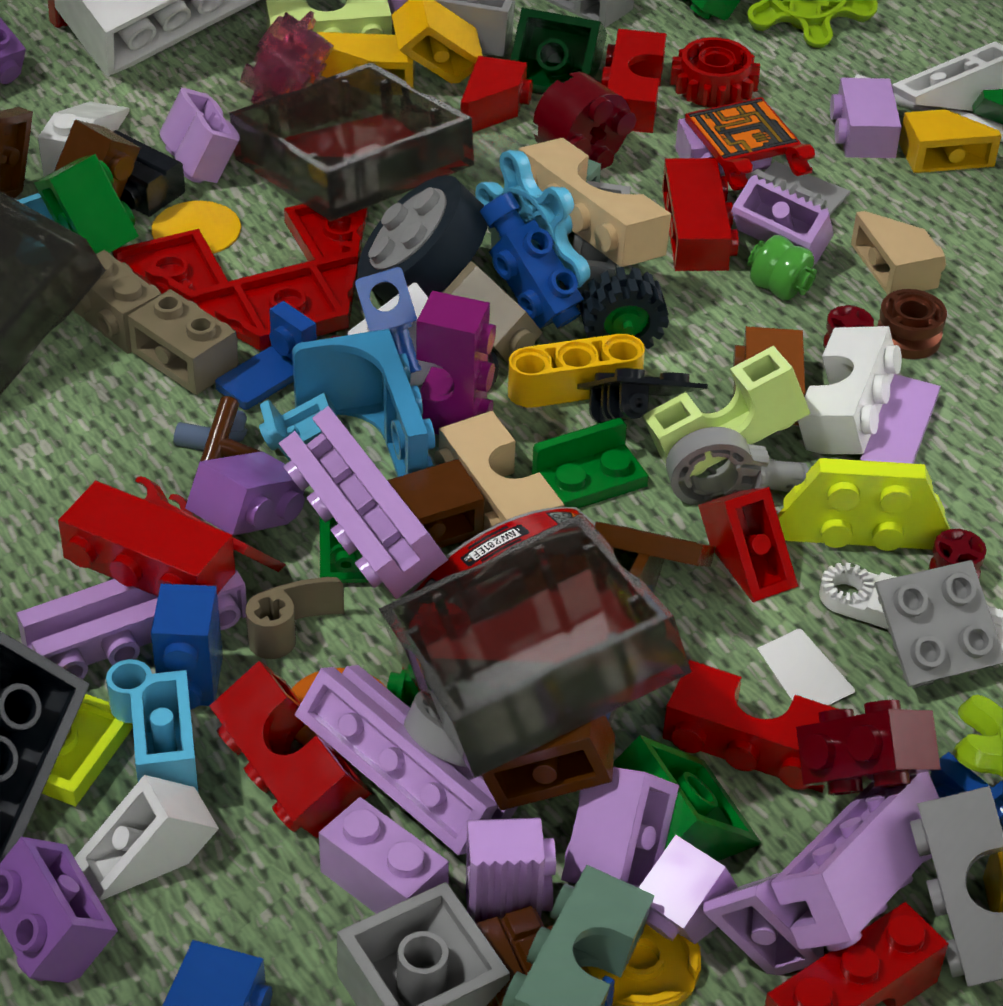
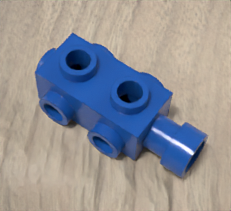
[480,192,584,329]

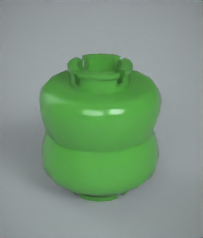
[747,235,817,301]

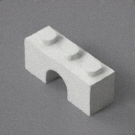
[798,326,902,454]

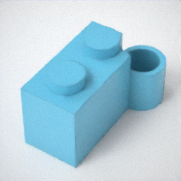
[106,659,199,793]

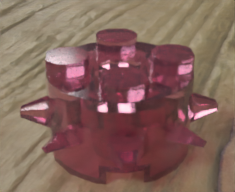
[240,11,334,114]

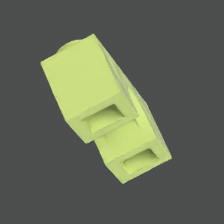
[266,0,392,56]
[642,345,811,477]

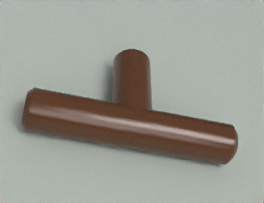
[192,396,261,485]

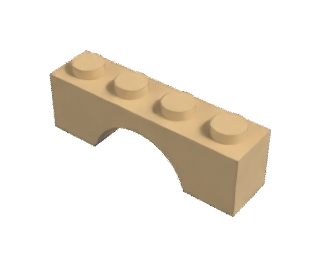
[519,138,671,267]

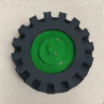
[579,267,669,349]

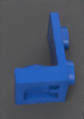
[215,301,317,410]

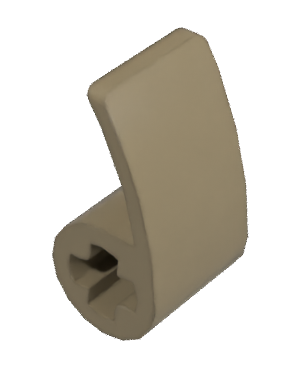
[245,577,344,659]

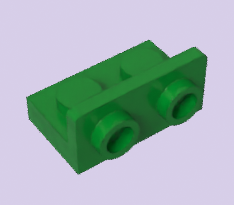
[532,418,649,509]

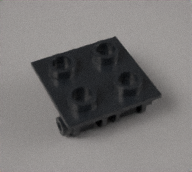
[577,368,708,423]

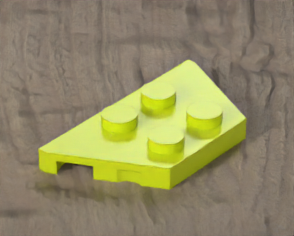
[777,458,950,551]

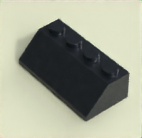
[0,631,90,863]

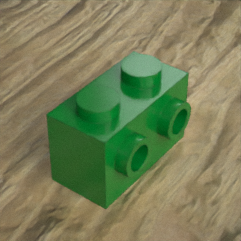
[34,154,139,263]

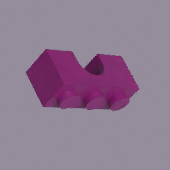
[416,290,496,435]

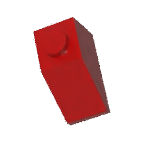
[460,56,533,134]
[698,487,799,602]

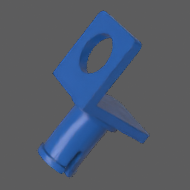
[355,267,422,374]

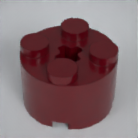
[533,72,636,170]

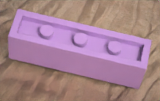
[278,406,448,599]
[16,570,247,679]
[294,665,518,855]
[770,772,939,951]

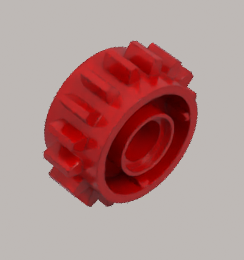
[670,37,760,107]

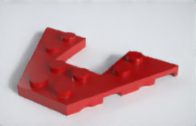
[112,188,369,351]

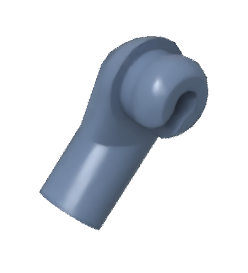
[174,410,248,451]

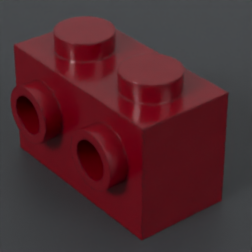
[796,700,941,795]

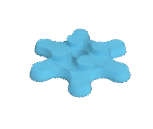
[475,150,590,288]

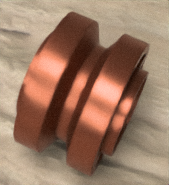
[877,289,947,359]

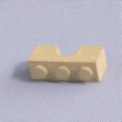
[434,411,564,531]

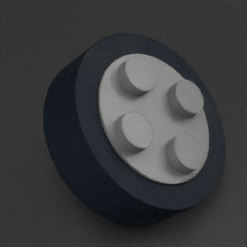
[358,175,488,303]

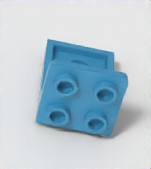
[292,329,435,477]

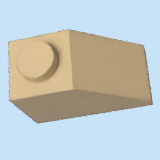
[851,211,946,295]

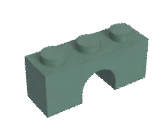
[502,865,655,1006]

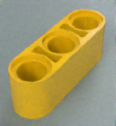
[508,334,645,408]

